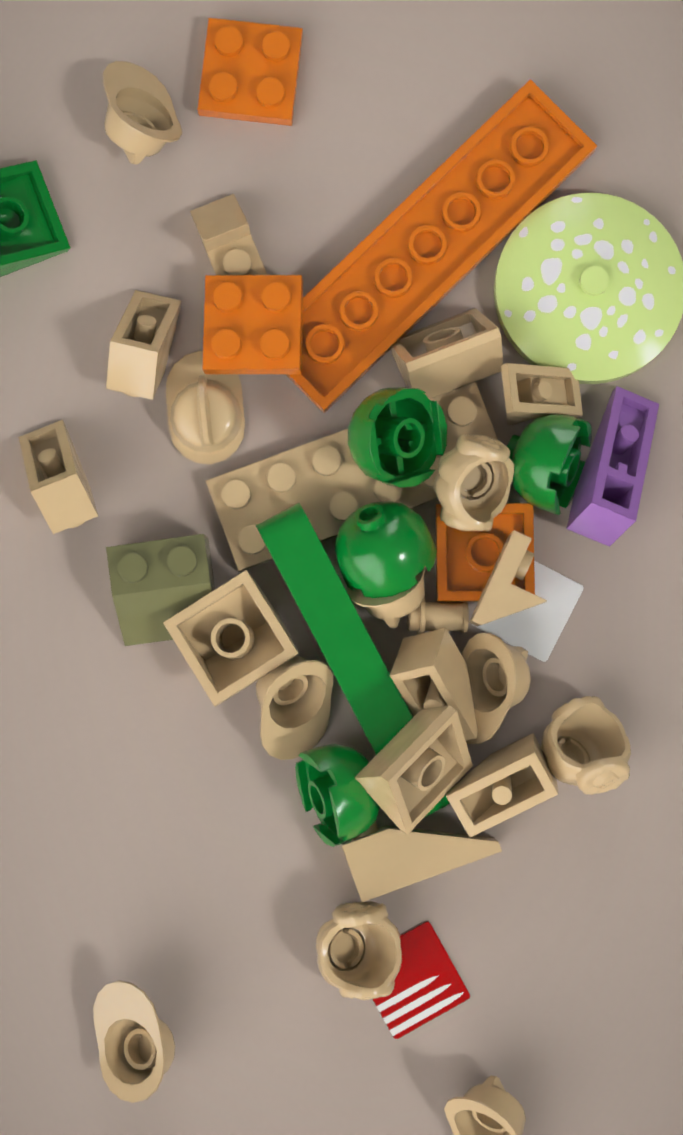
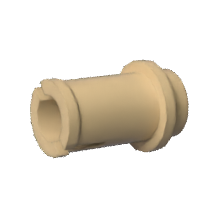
[407,599,469,635]

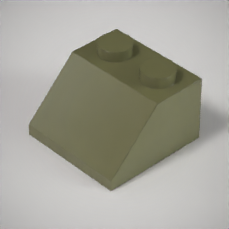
[106,534,215,646]

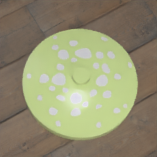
[494,193,683,384]

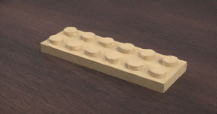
[206,382,498,572]

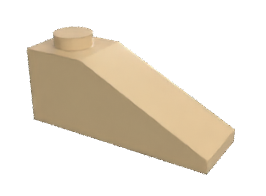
[342,822,502,902]

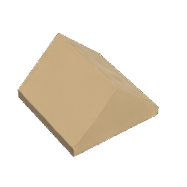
[390,308,503,399]
[163,570,299,707]
[355,705,473,835]

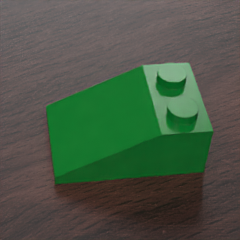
[0,160,71,277]

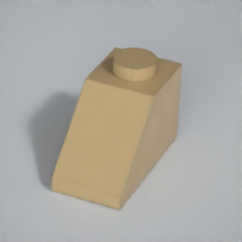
[106,290,181,400]
[18,420,98,534]
[390,628,478,741]
[446,733,558,838]

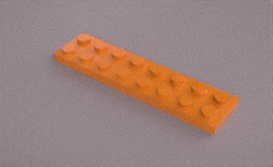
[286,79,597,413]

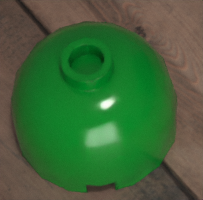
[348,387,447,488]
[507,414,592,515]
[335,501,437,598]
[295,744,380,847]

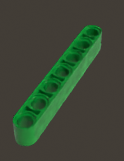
[256,503,450,817]

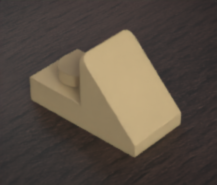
[190,194,267,275]
[501,363,583,425]
[469,530,547,626]

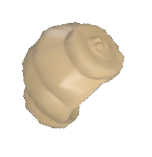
[433,434,514,531]
[541,696,631,795]
[316,901,402,1000]

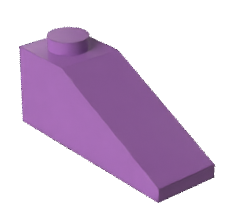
[566,386,659,547]

